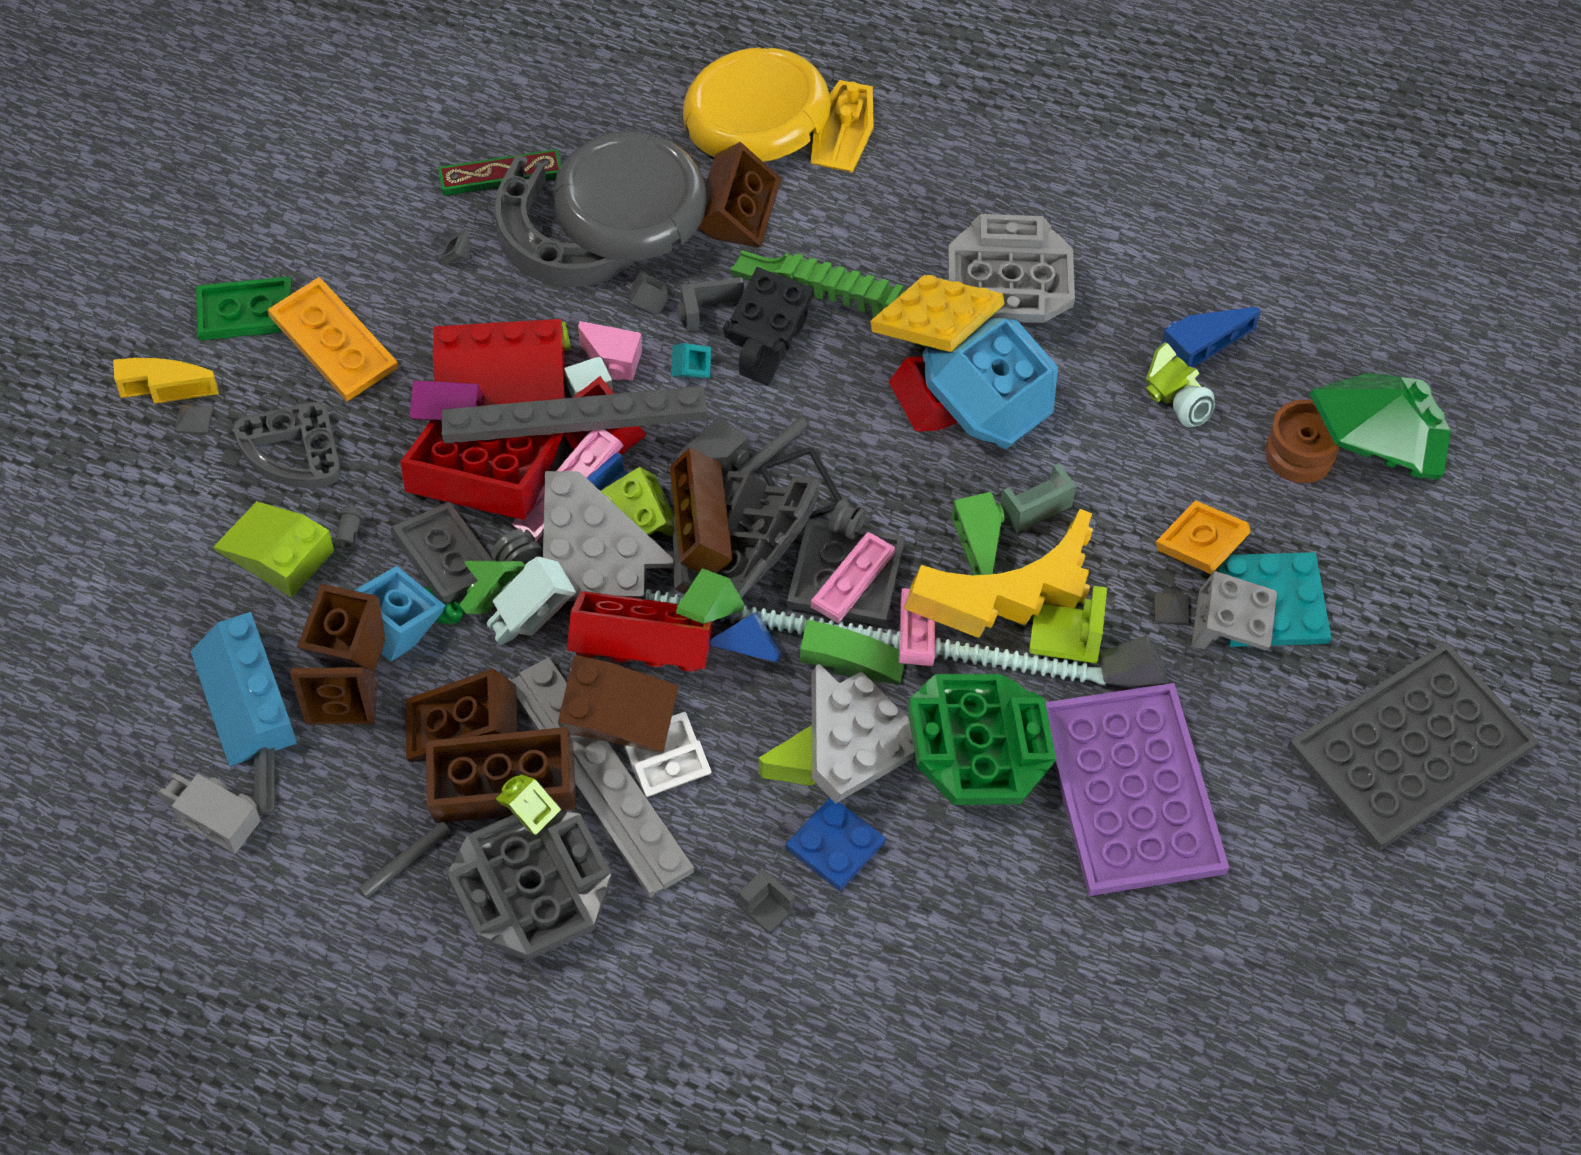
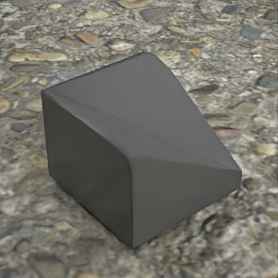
[629,272,669,315]

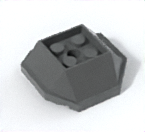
[447,811,612,961]

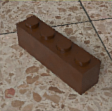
[670,447,732,574]

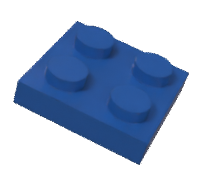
[785,798,886,892]

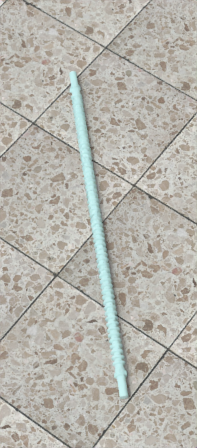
[645,589,1138,688]

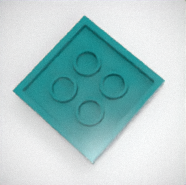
[1217,552,1331,647]

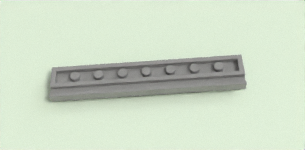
[509,657,694,898]

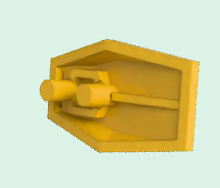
[811,80,874,173]

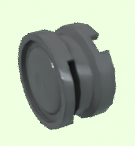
[491,528,543,565]

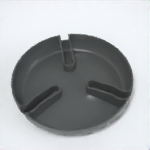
[553,131,707,261]

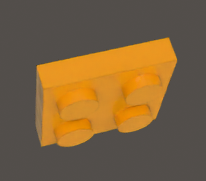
[1156,500,1251,574]

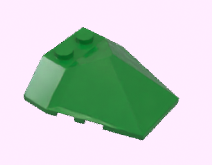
[1309,373,1451,479]

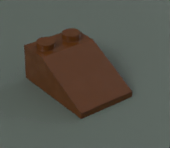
[558,655,679,753]
[290,667,378,724]
[406,668,518,762]

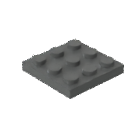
[787,518,905,627]

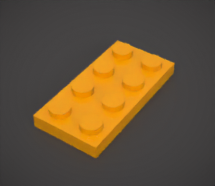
[268,277,398,402]

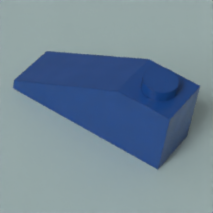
[1161,307,1261,368]

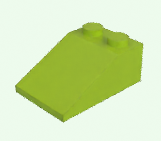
[213,501,334,598]

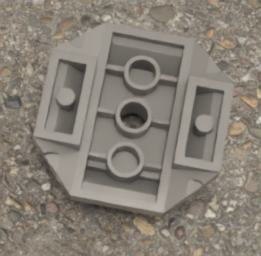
[948,214,1075,323]

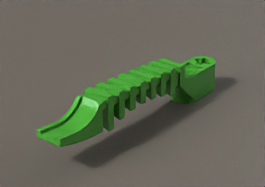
[730,250,928,347]

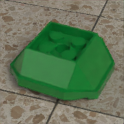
[907,674,1056,805]

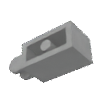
[157,773,261,854]

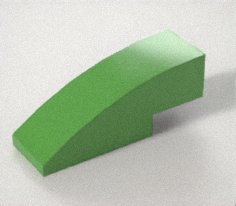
[800,620,904,685]

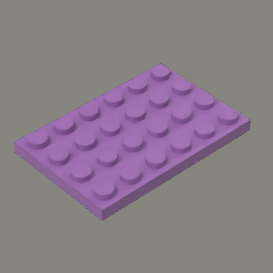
[1045,683,1229,896]

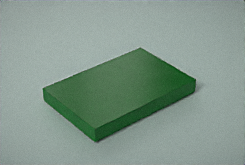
[196,276,292,341]

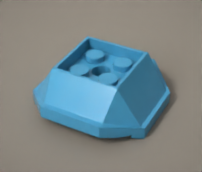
[923,318,1058,449]

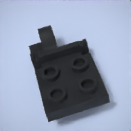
[723,267,814,386]

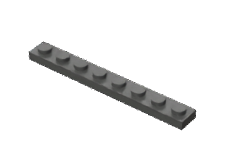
[442,386,707,443]

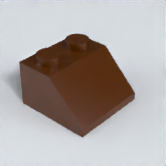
[297,584,385,672]

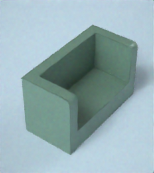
[1000,463,1076,533]

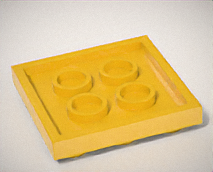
[870,275,1005,352]

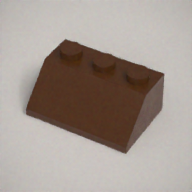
[699,142,781,248]

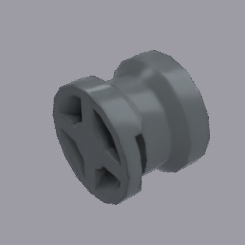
[828,499,867,540]

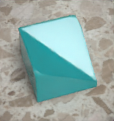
[671,343,711,378]

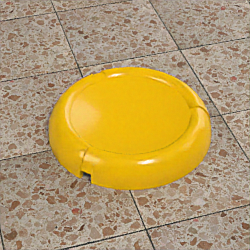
[683,47,831,162]

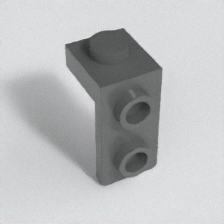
[677,277,744,333]

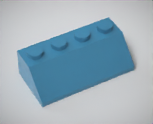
[190,612,297,767]

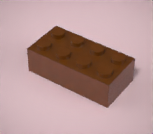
[426,727,576,823]

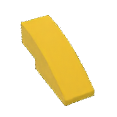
[113,358,219,404]

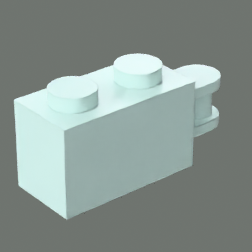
[487,556,576,645]

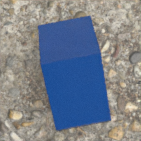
[710,612,782,662]

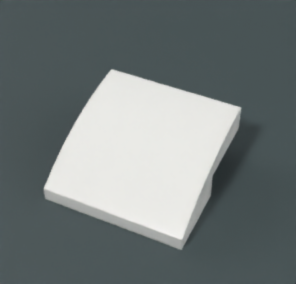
[623,711,712,797]

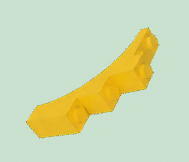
[903,509,1093,638]

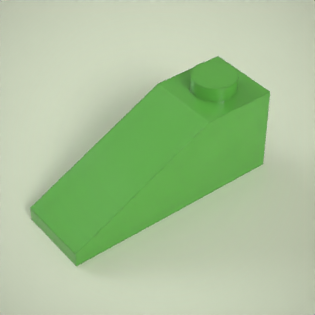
[951,492,1005,575]

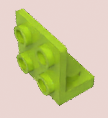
[601,467,674,537]
[1029,586,1107,663]

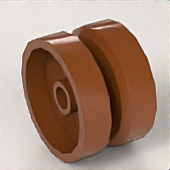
[1265,399,1340,483]

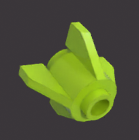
[1145,342,1201,404]

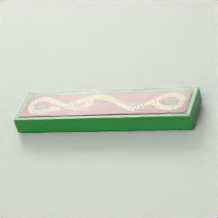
[438,149,561,196]

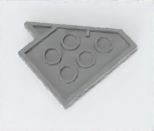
[543,471,674,601]
[811,664,915,803]

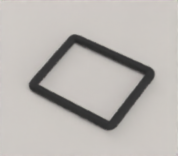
[760,447,842,518]

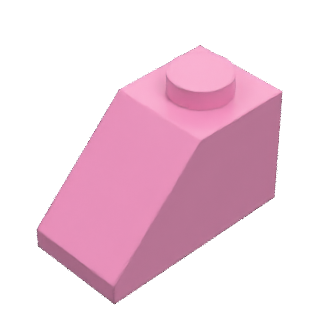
[578,321,642,381]

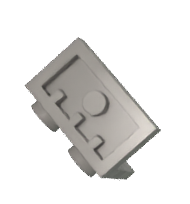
[1191,571,1277,650]

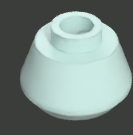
[1173,385,1215,428]

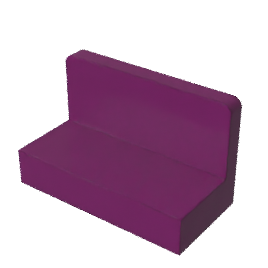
[410,380,483,422]

